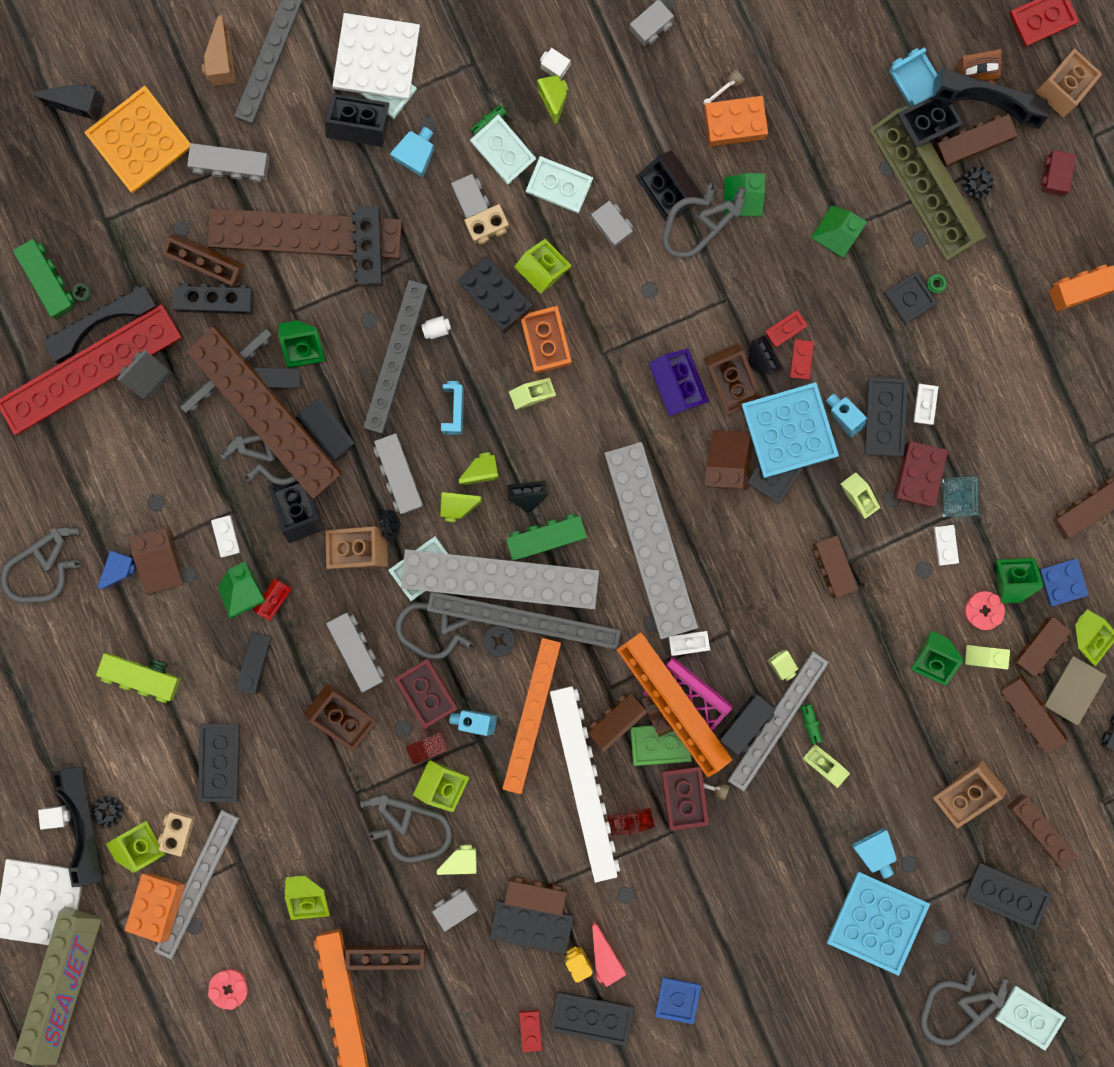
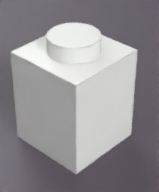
[540,48,571,80]
[38,805,71,830]

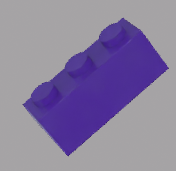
[648,349,709,416]

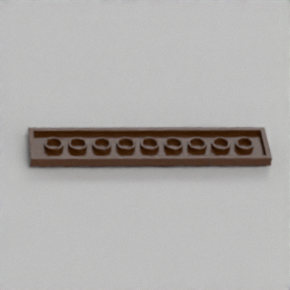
[208,209,402,259]
[186,326,343,499]

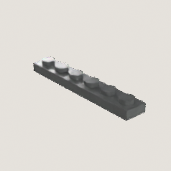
[180,328,272,413]

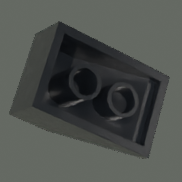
[33,84,105,121]
[896,96,963,148]
[268,481,325,543]

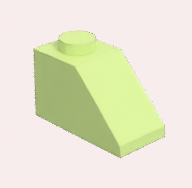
[509,378,556,410]
[841,472,880,519]
[964,645,1010,669]
[767,650,798,681]
[803,744,850,788]
[437,844,477,875]

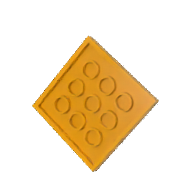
[84,86,190,194]

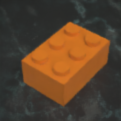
[704,96,768,147]
[1049,264,1114,312]
[521,306,572,374]
[124,872,186,943]

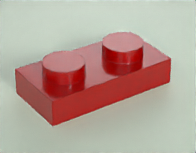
[765,310,808,348]
[790,339,814,381]
[253,579,291,621]
[519,1010,542,1052]

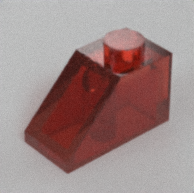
[406,731,449,765]
[607,808,655,835]

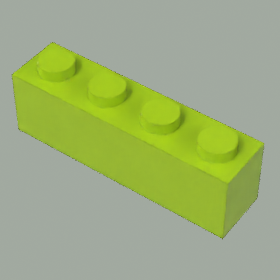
[96,653,181,703]

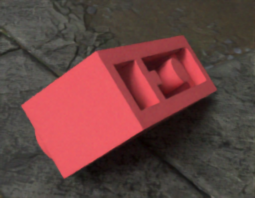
[592,921,626,987]

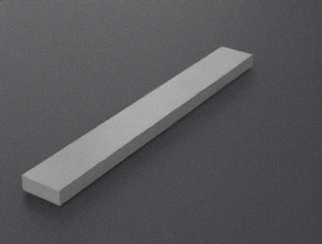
[727,651,829,791]
[154,809,240,960]

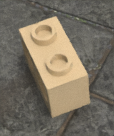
[464,204,509,245]
[158,811,195,857]

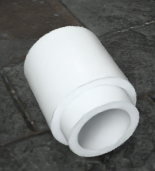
[421,316,451,339]

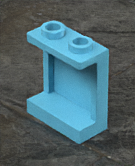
[889,47,937,107]
[441,381,464,435]

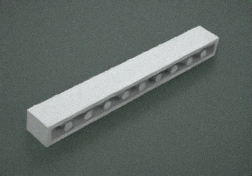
[550,686,620,882]

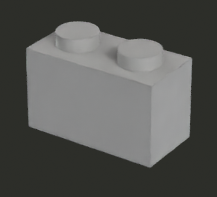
[629,0,674,47]
[451,174,490,219]
[591,201,633,248]
[432,888,478,932]

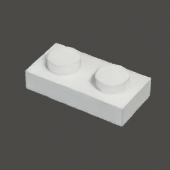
[913,384,938,425]
[211,515,241,558]
[934,525,959,566]
[669,631,710,656]

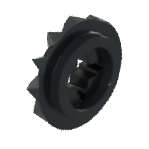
[963,167,994,198]
[379,510,400,540]
[484,626,515,657]
[91,796,123,828]

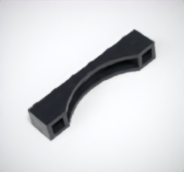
[933,68,1048,129]
[43,285,158,364]
[51,766,102,887]

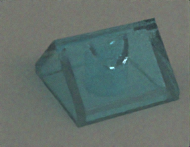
[942,476,979,517]

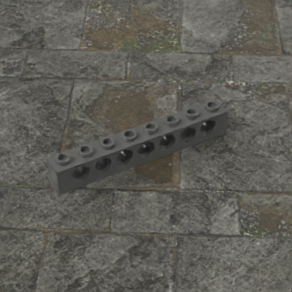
[363,280,429,435]

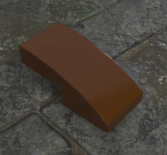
[641,696,674,737]

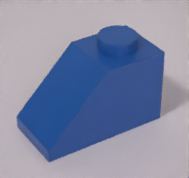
[97,551,137,589]

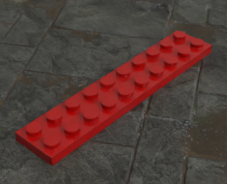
[0,304,182,435]

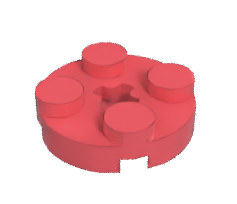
[964,591,1005,630]
[208,969,248,1010]

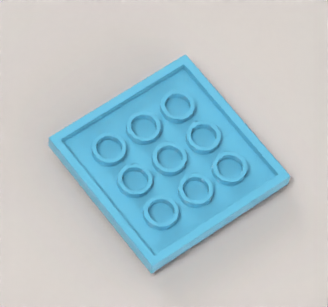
[741,382,839,478]
[826,871,930,976]

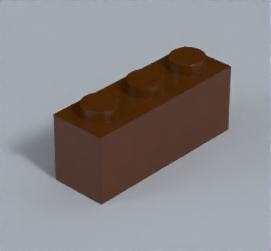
[812,535,858,598]
[1013,617,1071,677]
[505,876,567,916]

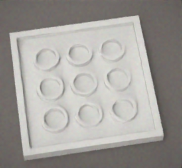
[332,13,420,100]
[0,859,82,945]

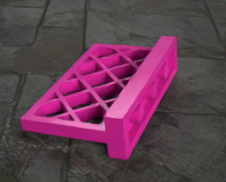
[643,656,733,731]

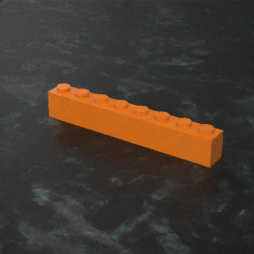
[617,632,732,777]
[503,638,561,794]
[314,929,369,1067]

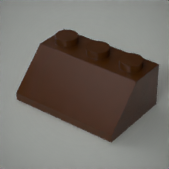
[588,693,647,752]

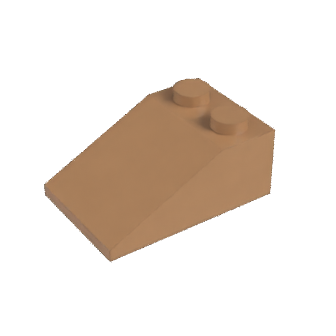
[202,15,236,86]
[1036,48,1102,118]
[326,526,388,569]
[933,760,1007,829]

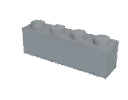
[187,143,270,182]
[373,433,424,515]
[326,613,385,692]

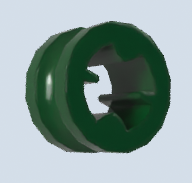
[72,283,92,302]
[149,659,169,673]

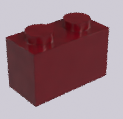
[1040,150,1076,196]

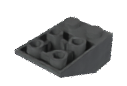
[117,350,173,401]

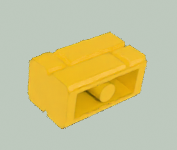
[565,946,593,982]

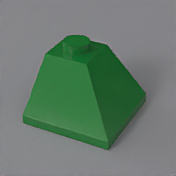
[724,173,765,217]
[811,205,867,258]
[279,320,325,368]
[996,558,1043,603]
[218,561,265,619]
[911,631,964,686]

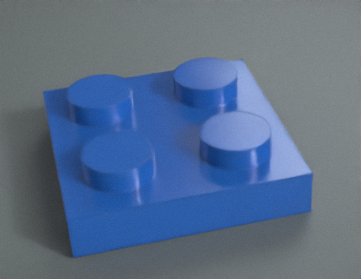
[1039,559,1089,607]
[655,977,701,1024]

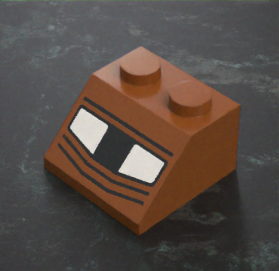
[955,49,1002,84]

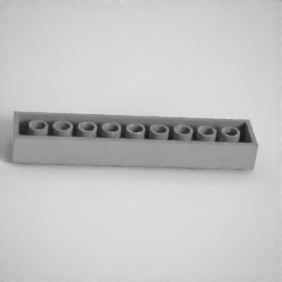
[604,442,698,639]
[401,549,599,609]

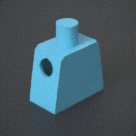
[390,127,434,177]
[826,394,867,438]
[449,710,498,736]
[851,828,897,879]

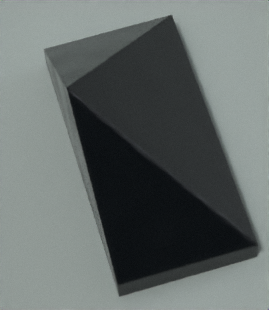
[748,335,783,375]
[507,481,547,512]

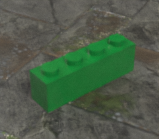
[13,239,76,320]
[506,514,587,561]

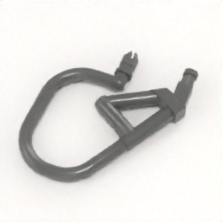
[662,182,746,258]
[220,434,297,485]
[1,527,82,603]
[395,602,476,661]
[360,794,452,863]
[920,968,1009,1046]

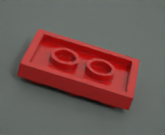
[1009,0,1079,48]

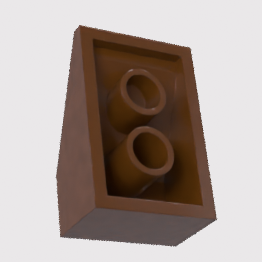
[703,343,762,415]
[705,430,751,490]
[128,528,184,594]
[304,683,377,751]

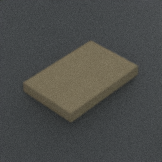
[1044,656,1107,726]

